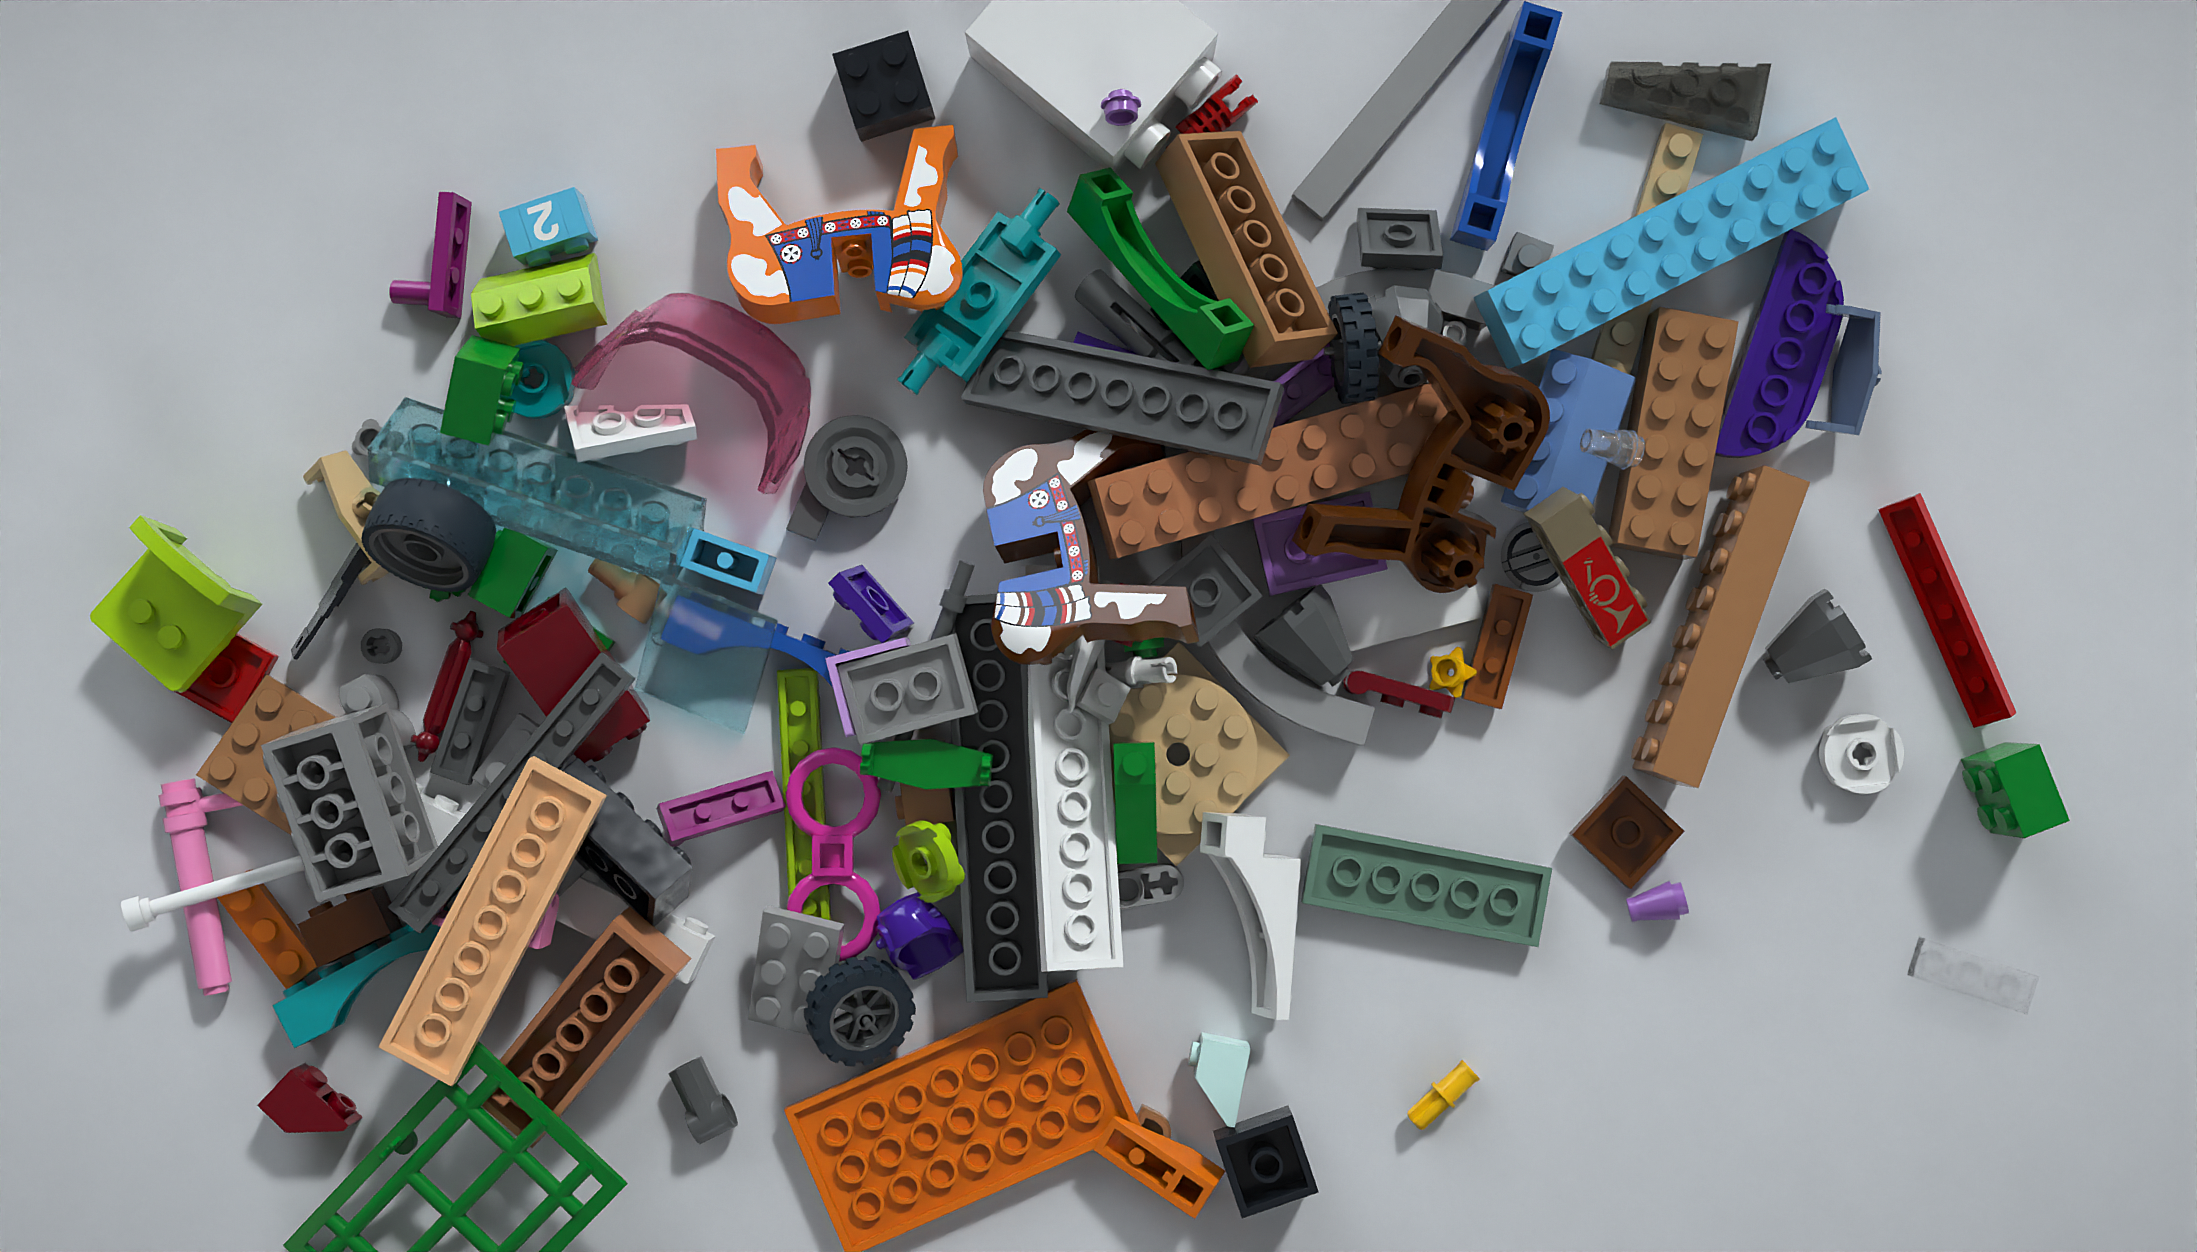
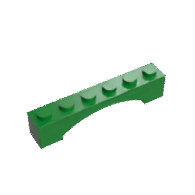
[1067,167,1254,370]

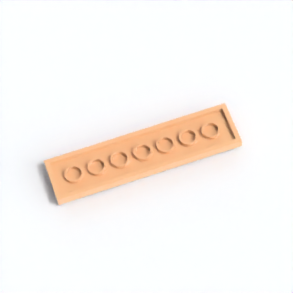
[379,756,607,1086]

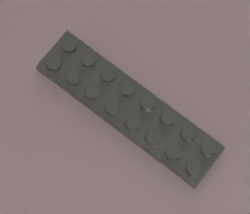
[961,330,1284,466]

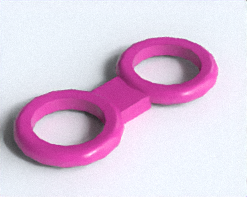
[785,747,881,962]

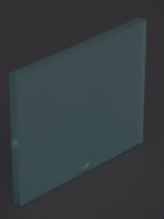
[634,574,778,734]

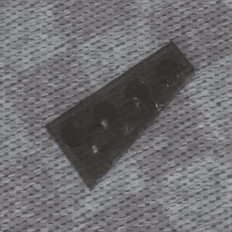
[1599,61,1772,141]

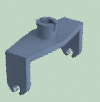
[1805,304,1882,435]

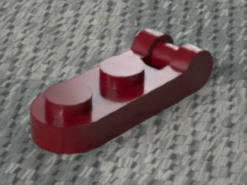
[1342,670,1455,719]

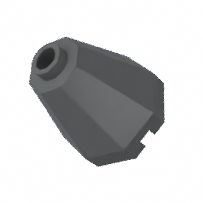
[1368,285,1443,388]
[1253,584,1354,687]
[1763,589,1872,683]

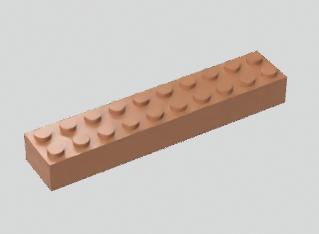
[1088,383,1448,559]

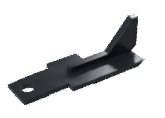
[291,542,372,660]

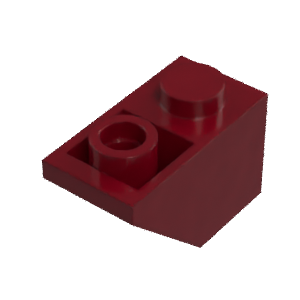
[257,1063,363,1133]

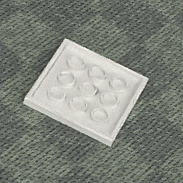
[1290,473,1483,651]

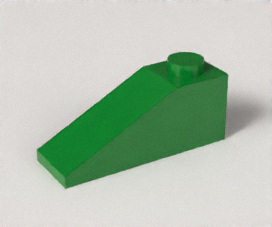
[1113,741,1157,864]

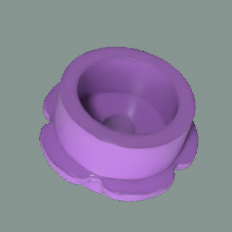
[1101,89,1141,126]

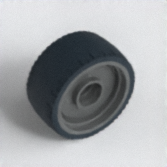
[361,478,496,592]

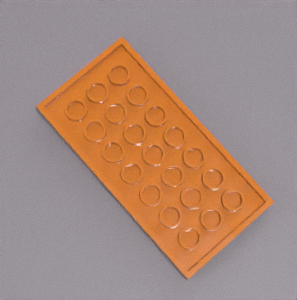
[784,979,1141,1252]

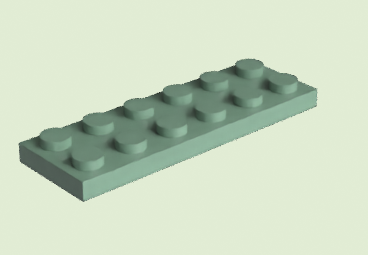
[1301,824,1552,947]

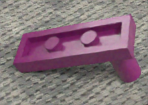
[389,192,472,318]
[656,771,786,847]

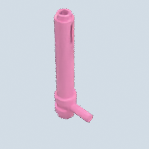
[158,778,243,996]

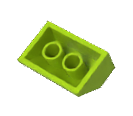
[471,253,607,346]

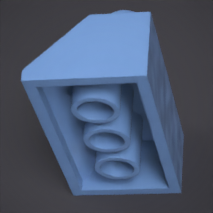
[1501,349,1636,513]

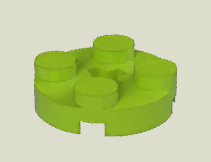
[892,820,965,903]

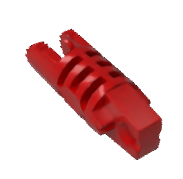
[1165,74,1258,149]

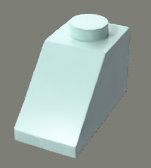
[1188,1032,1251,1128]

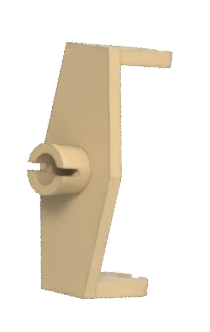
[303,450,389,585]

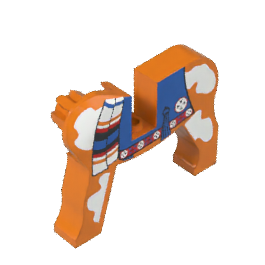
[716,125,963,324]

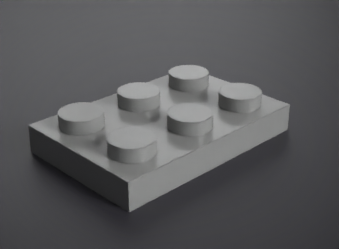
[837,633,978,745]
[748,905,845,1035]

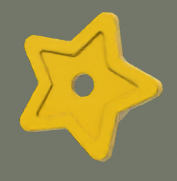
[1429,647,1477,698]

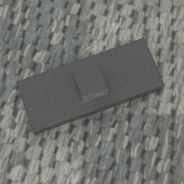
[786,482,830,542]

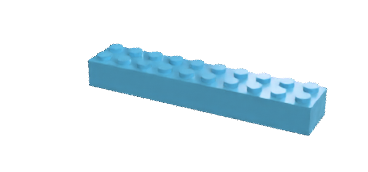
[1473,117,1870,369]

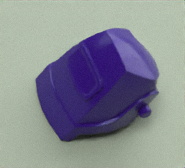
[876,892,964,980]

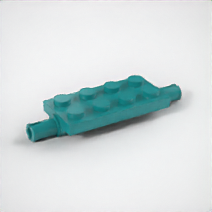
[897,188,1061,395]

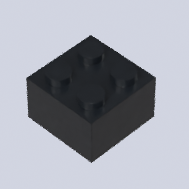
[832,30,935,142]
[1213,1105,1319,1219]

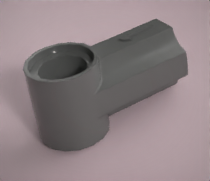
[668,1056,738,1144]

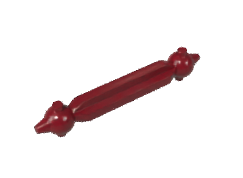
[410,610,483,762]

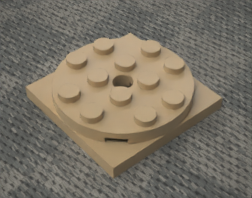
[1109,642,1290,866]

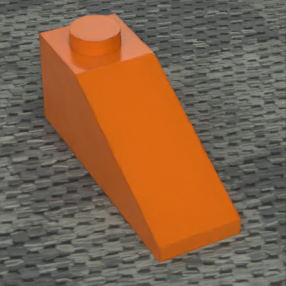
[1094,1115,1226,1219]

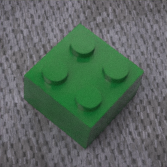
[440,335,524,446]
[1961,742,2070,838]

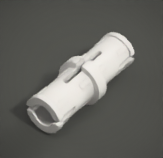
[1105,656,1177,689]

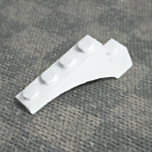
[1200,812,1301,1020]

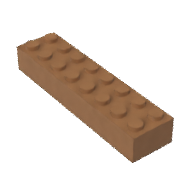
[1631,465,1810,788]

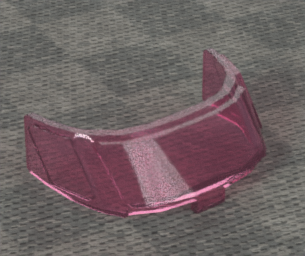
[571,293,811,494]

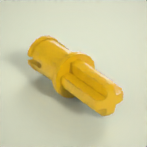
[1407,1060,1480,1130]

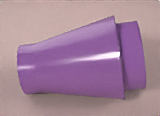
[1626,881,1689,922]

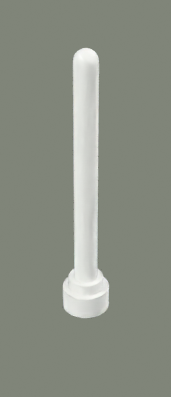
[121,856,305,932]

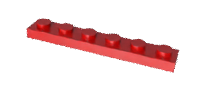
[1878,493,2017,728]

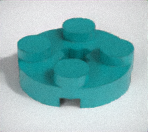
[510,340,576,419]

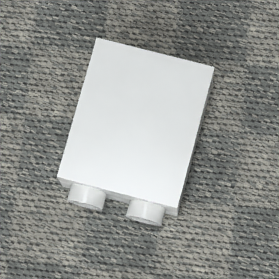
[965,0,1222,173]

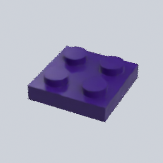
[828,565,914,643]

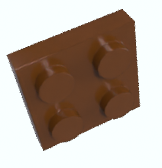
[1569,776,1685,889]

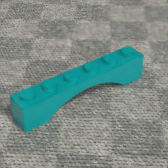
[272,906,450,1048]

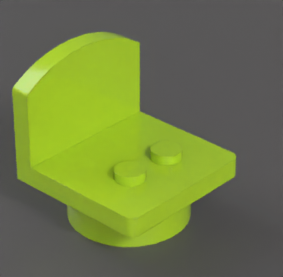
[90,515,263,693]

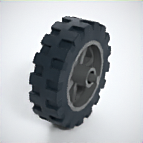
[1324,292,1382,404]
[804,956,916,1067]

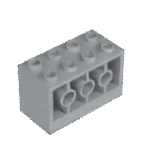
[261,702,438,902]

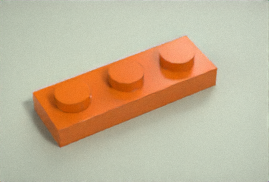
[217,869,318,989]

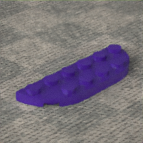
[1715,229,1844,458]

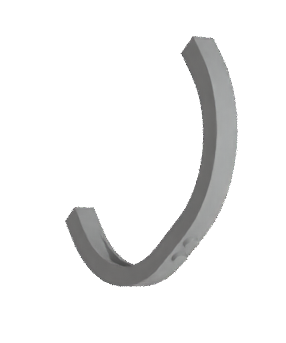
[1180,268,1496,746]

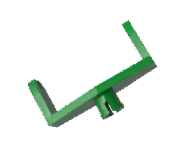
[860,739,993,790]

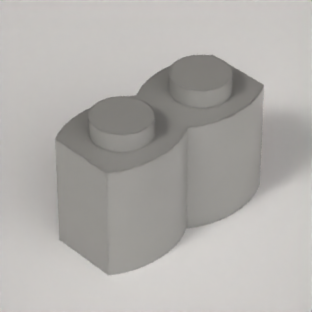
[339,674,416,751]

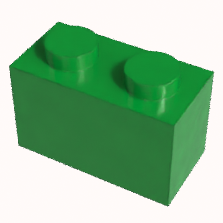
[468,525,558,619]

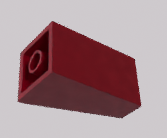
[497,587,650,764]

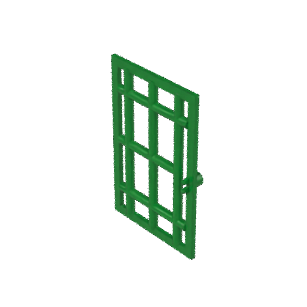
[283,1041,628,1252]

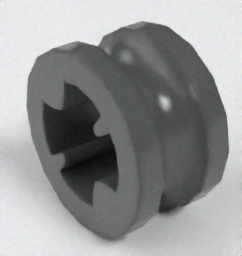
[360,628,402,664]

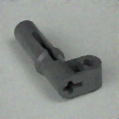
[1075,269,1250,376]

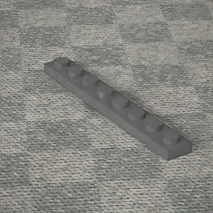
[388,652,636,933]

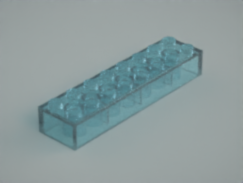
[367,397,707,585]

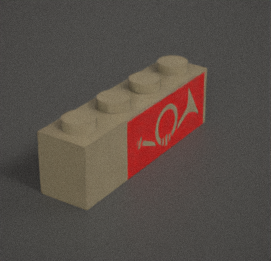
[1524,487,1651,650]

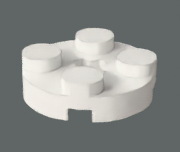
[1819,714,1904,794]

